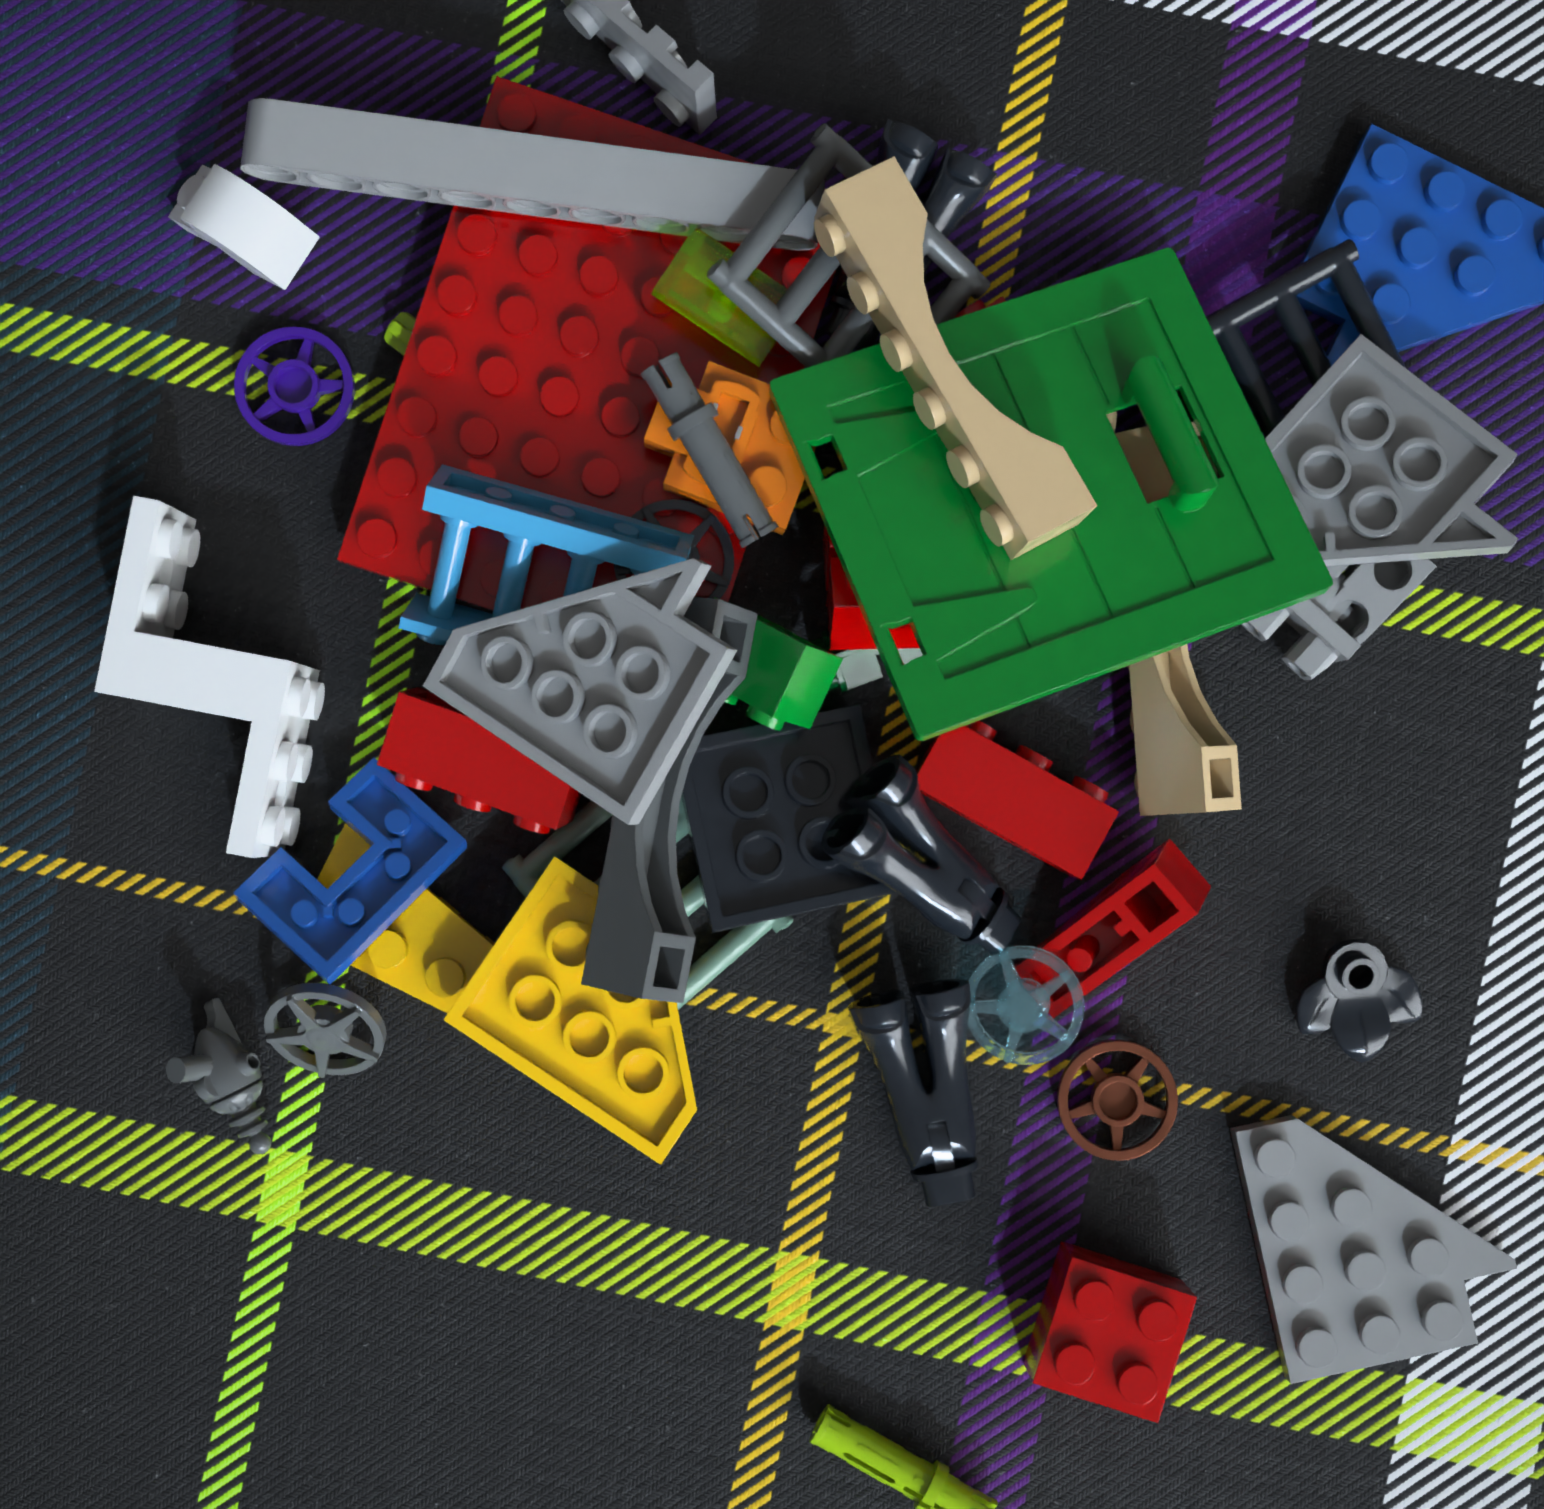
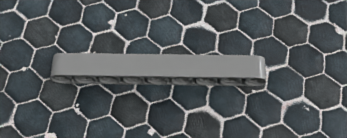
[240,98,825,251]

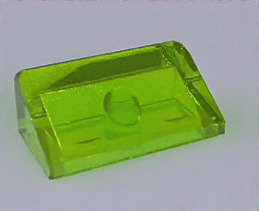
[651,228,787,367]

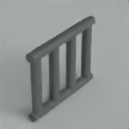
[706,123,991,368]

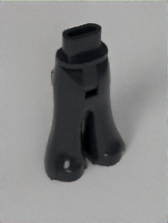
[824,119,997,351]
[821,755,1021,956]
[848,979,978,1207]

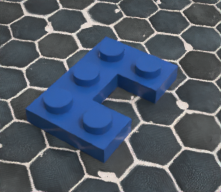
[233,758,467,985]

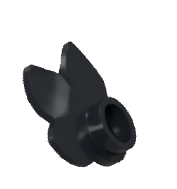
[1296,939,1423,1062]

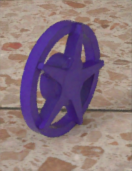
[234,327,355,446]

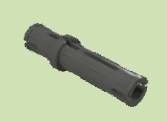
[640,352,779,548]

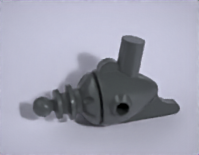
[166,998,271,1155]

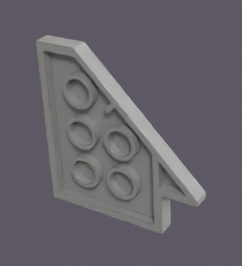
[423,558,737,825]

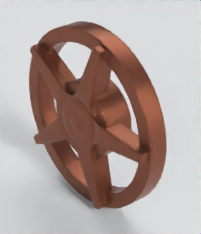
[1057,1039,1178,1161]

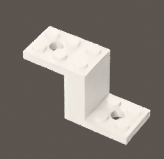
[94,496,325,858]

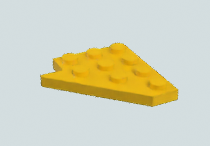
[443,856,697,1165]

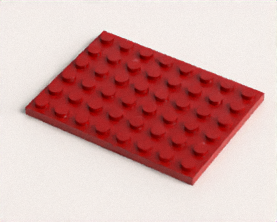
[337,76,836,612]

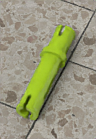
[809,1404,998,1509]

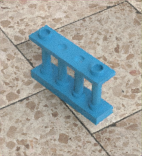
[399,464,694,645]

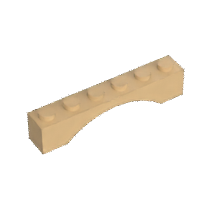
[814,156,1097,560]
[1115,422,1242,816]

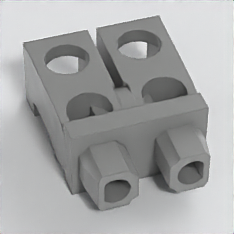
[1241,559,1437,680]

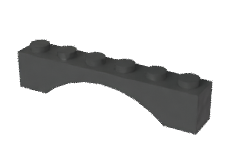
[581,597,758,1003]

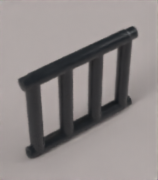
[1176,239,1407,478]

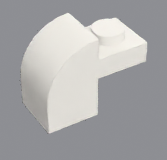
[168,164,319,290]

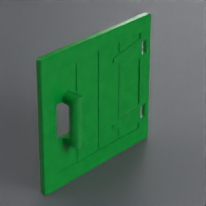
[769,248,1333,741]

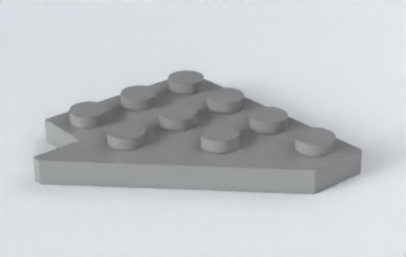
[1265,334,1518,566]
[1230,1115,1517,1384]

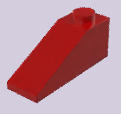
[1012,838,1211,1018]

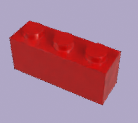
[377,687,581,834]
[916,721,1119,880]

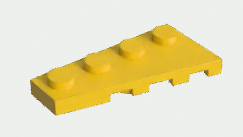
[317,823,495,1013]

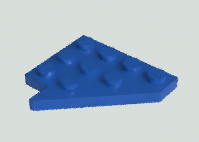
[1296,124,1544,365]

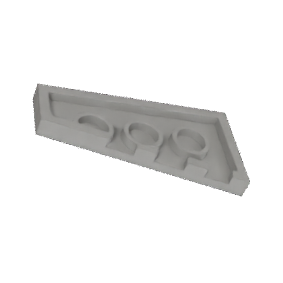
[561,0,717,136]

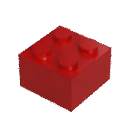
[1023,1241,1197,1423]

